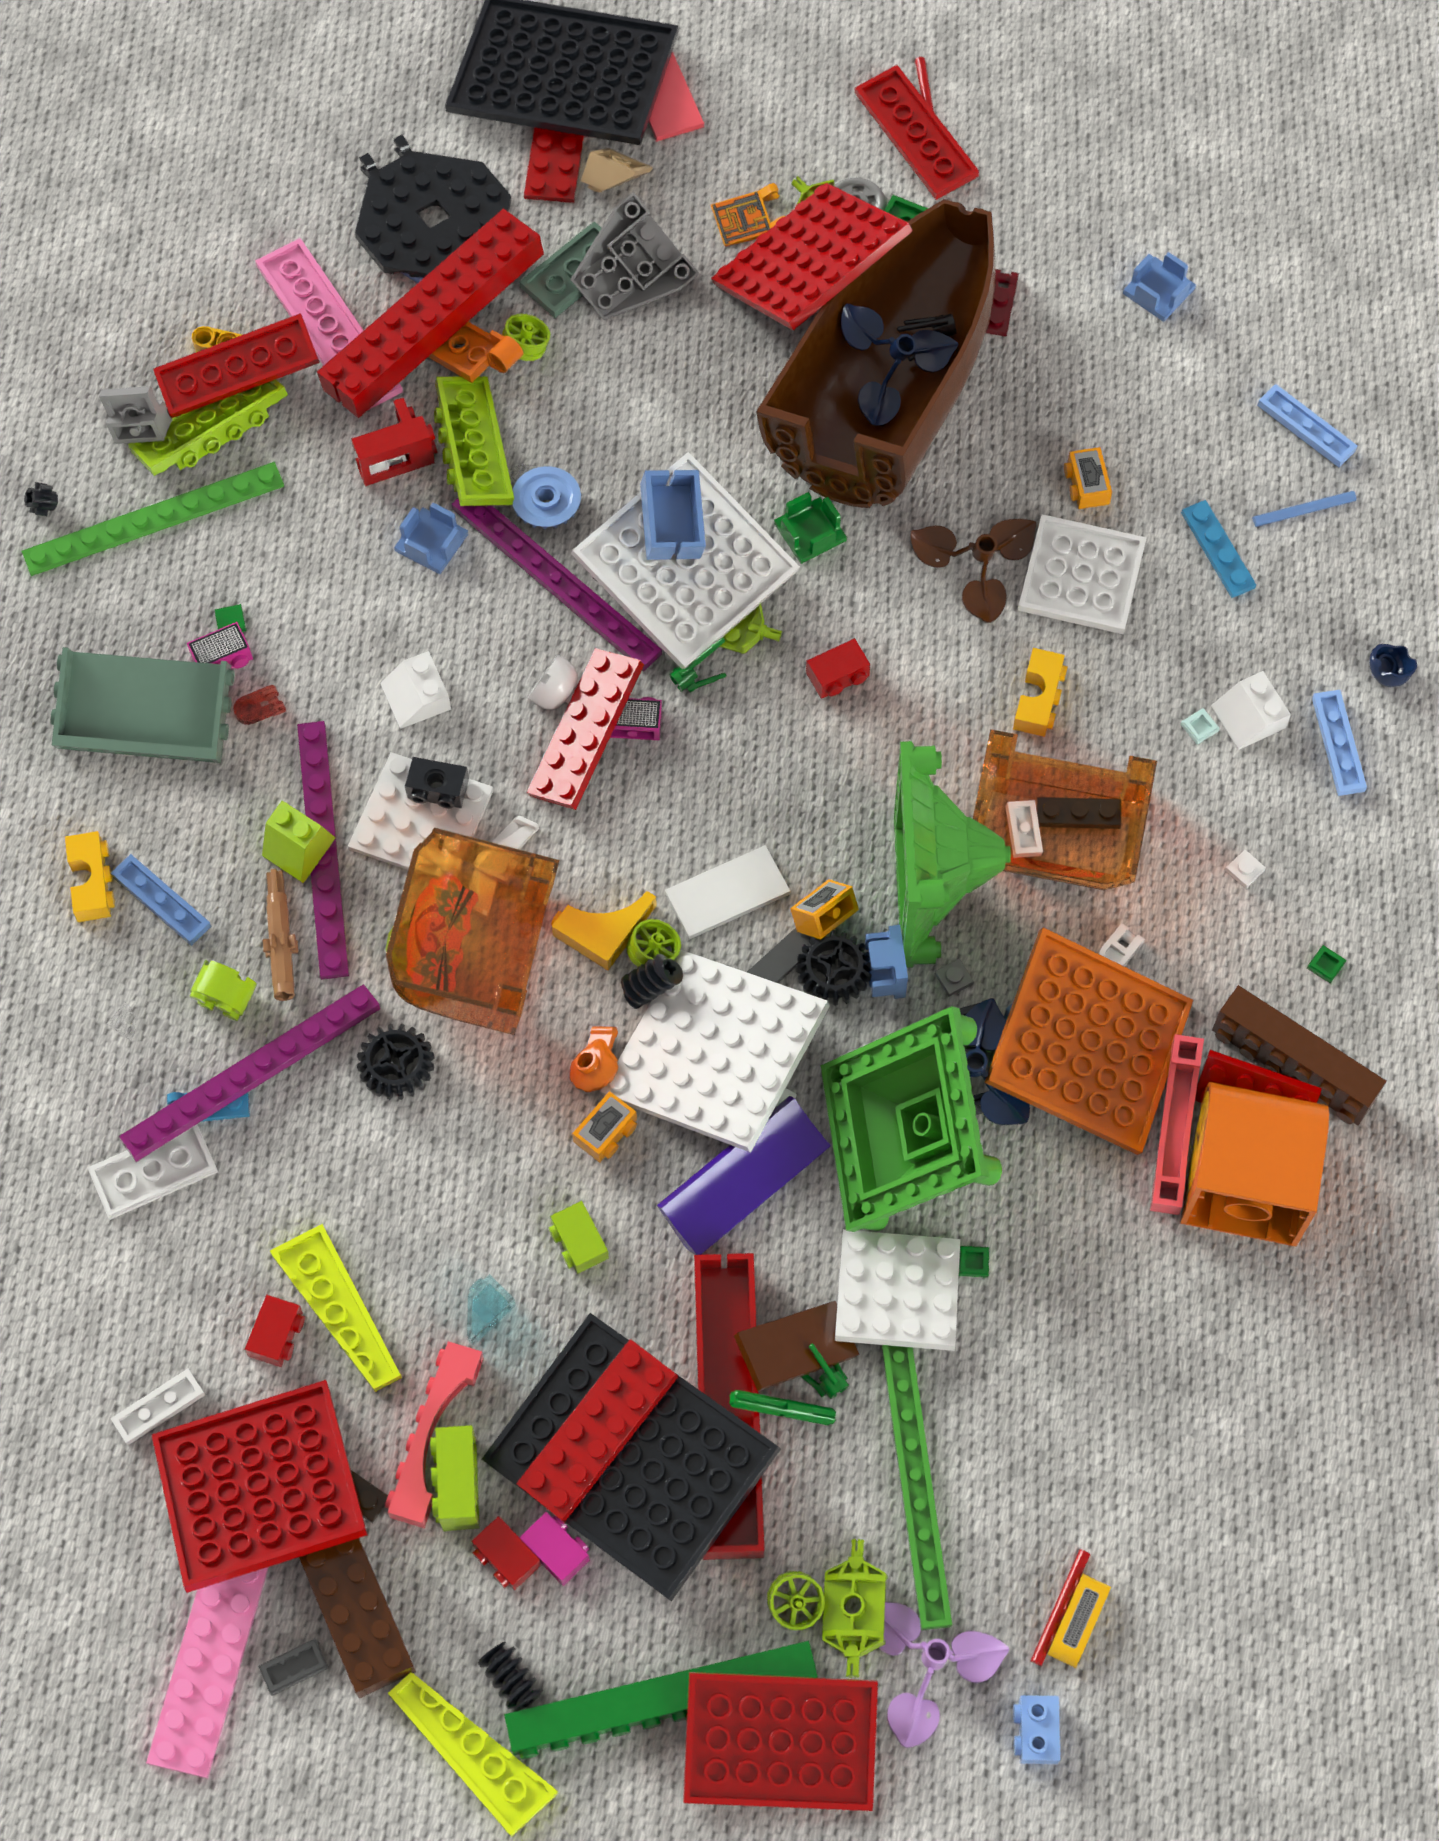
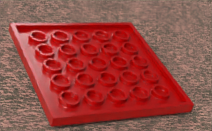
[711,182,913,331]
[151,1380,367,1593]

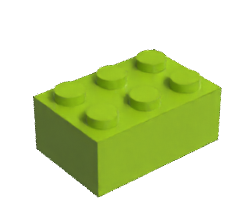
[430,1425,480,1531]

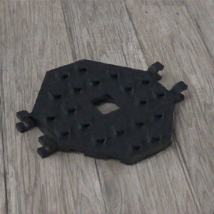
[355,135,511,278]

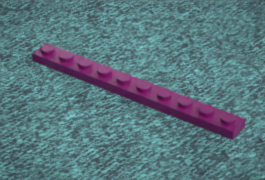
[451,498,662,672]
[297,721,349,980]
[119,984,380,1162]

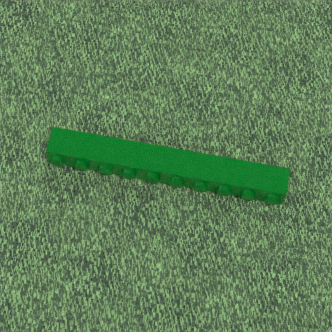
[504,1641,818,1759]

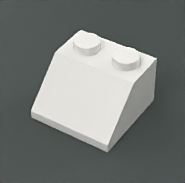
[380,651,451,729]
[1211,671,1291,750]

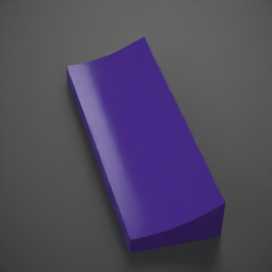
[657,1096,831,1255]

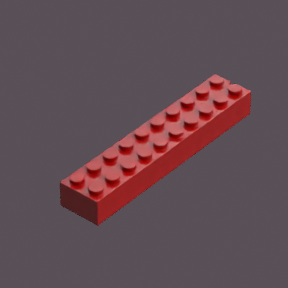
[317,208,544,418]
[694,1253,765,1560]

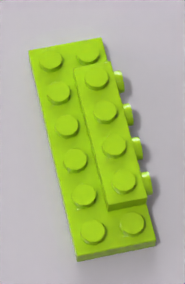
[434,376,514,506]
[128,379,288,476]

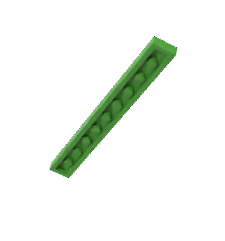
[22,462,284,576]
[881,1345,952,1630]

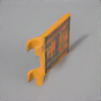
[711,183,785,247]

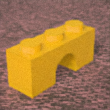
[1013,648,1068,737]
[65,831,115,922]

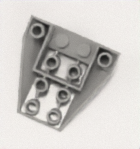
[571,192,700,320]

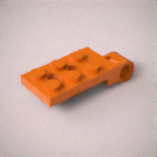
[428,322,523,383]

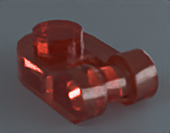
[233,685,286,725]

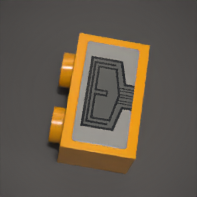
[1064,447,1112,509]
[790,879,859,940]
[572,1091,638,1163]

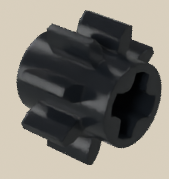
[24,482,58,517]

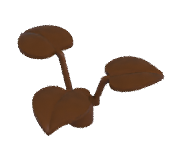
[910,519,1036,623]

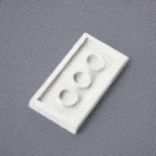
[665,845,790,940]
[87,1124,218,1220]

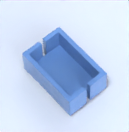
[640,470,706,560]

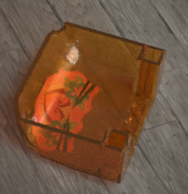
[973,729,1157,890]
[385,828,560,1035]

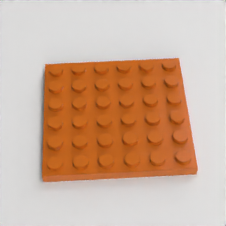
[984,927,1193,1155]

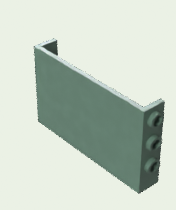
[51,647,235,763]

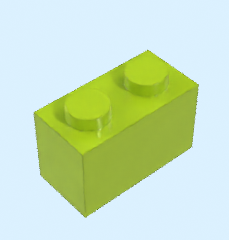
[548,1201,609,1274]

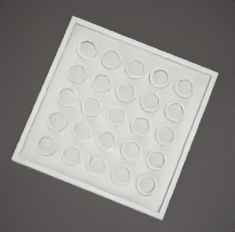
[571,452,800,669]
[600,950,830,1152]

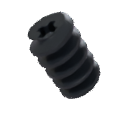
[621,954,683,1009]
[478,1642,543,1712]

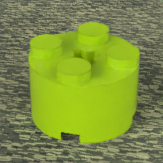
[190,960,257,1021]

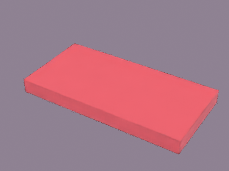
[648,51,704,141]

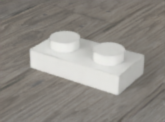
[1005,800,1043,858]

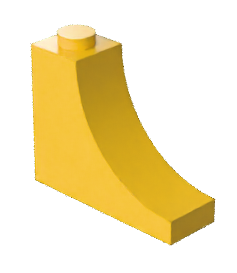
[551,891,657,971]

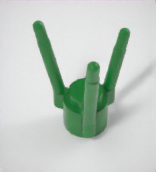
[669,638,726,693]
[801,1344,849,1400]

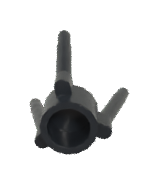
[897,313,956,361]

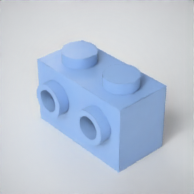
[1013,1695,1060,1764]

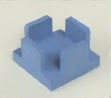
[1123,252,1196,322]
[394,503,468,574]
[865,925,908,999]

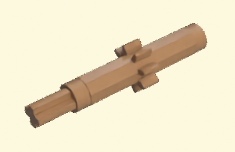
[262,869,298,1001]

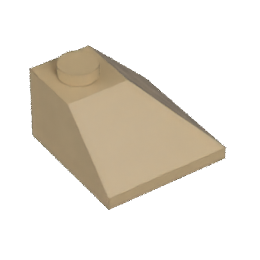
[581,148,653,193]

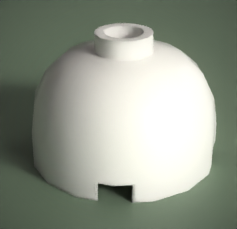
[527,654,578,710]

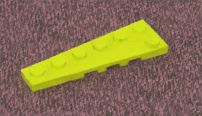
[270,1224,402,1392]
[388,1672,558,1837]

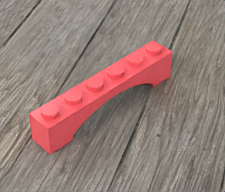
[1150,1034,1204,1215]
[385,1341,484,1529]

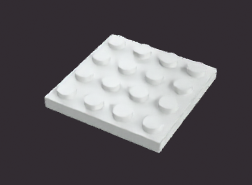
[1018,514,1147,634]
[348,752,494,879]
[835,1230,960,1351]

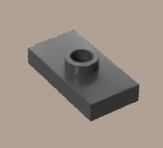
[258,1638,329,1696]

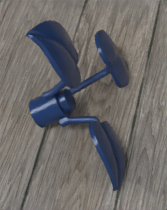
[841,304,958,426]
[965,998,1030,1125]

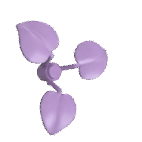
[879,1602,1009,1748]

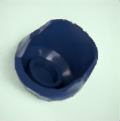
[1369,644,1417,687]

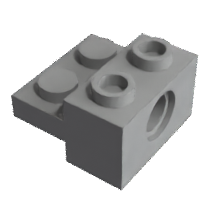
[99,386,172,444]

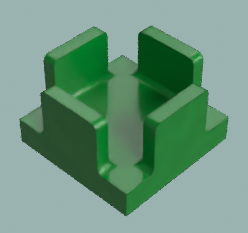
[774,492,847,564]

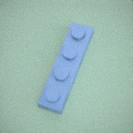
[1257,384,1357,467]
[1312,690,1367,796]

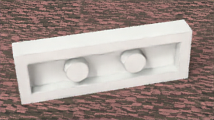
[111,1369,205,1446]

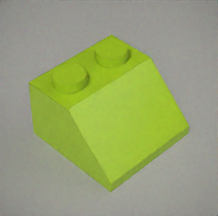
[262,800,336,883]

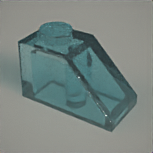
[467,1274,516,1346]

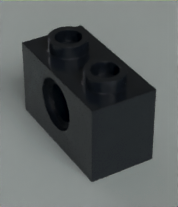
[405,757,469,809]

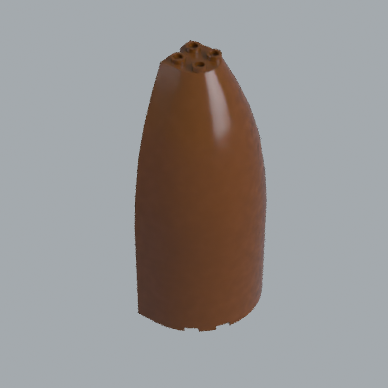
[756,199,996,508]

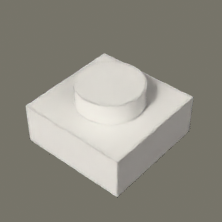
[1225,850,1266,889]

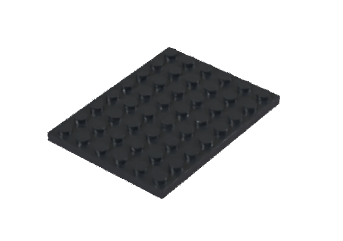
[445,0,679,145]
[481,1313,781,1602]

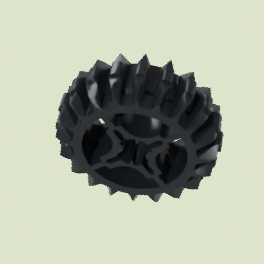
[796,930,872,1006]
[357,1023,435,1100]

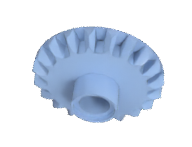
[512,466,581,530]

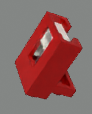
[351,397,438,486]

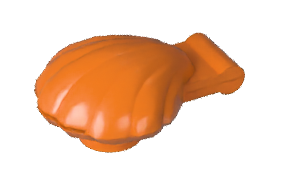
[570,1026,619,1092]

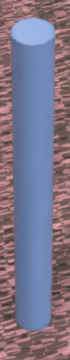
[1252,491,1356,527]

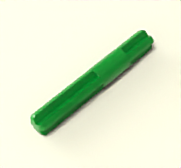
[729,1390,836,1425]

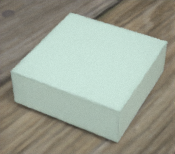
[1180,708,1220,745]

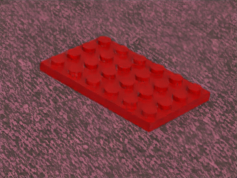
[683,1672,878,1811]

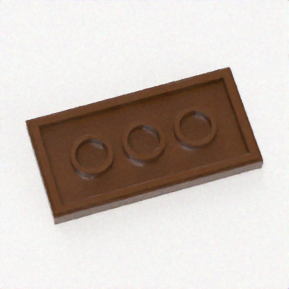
[734,1300,860,1391]

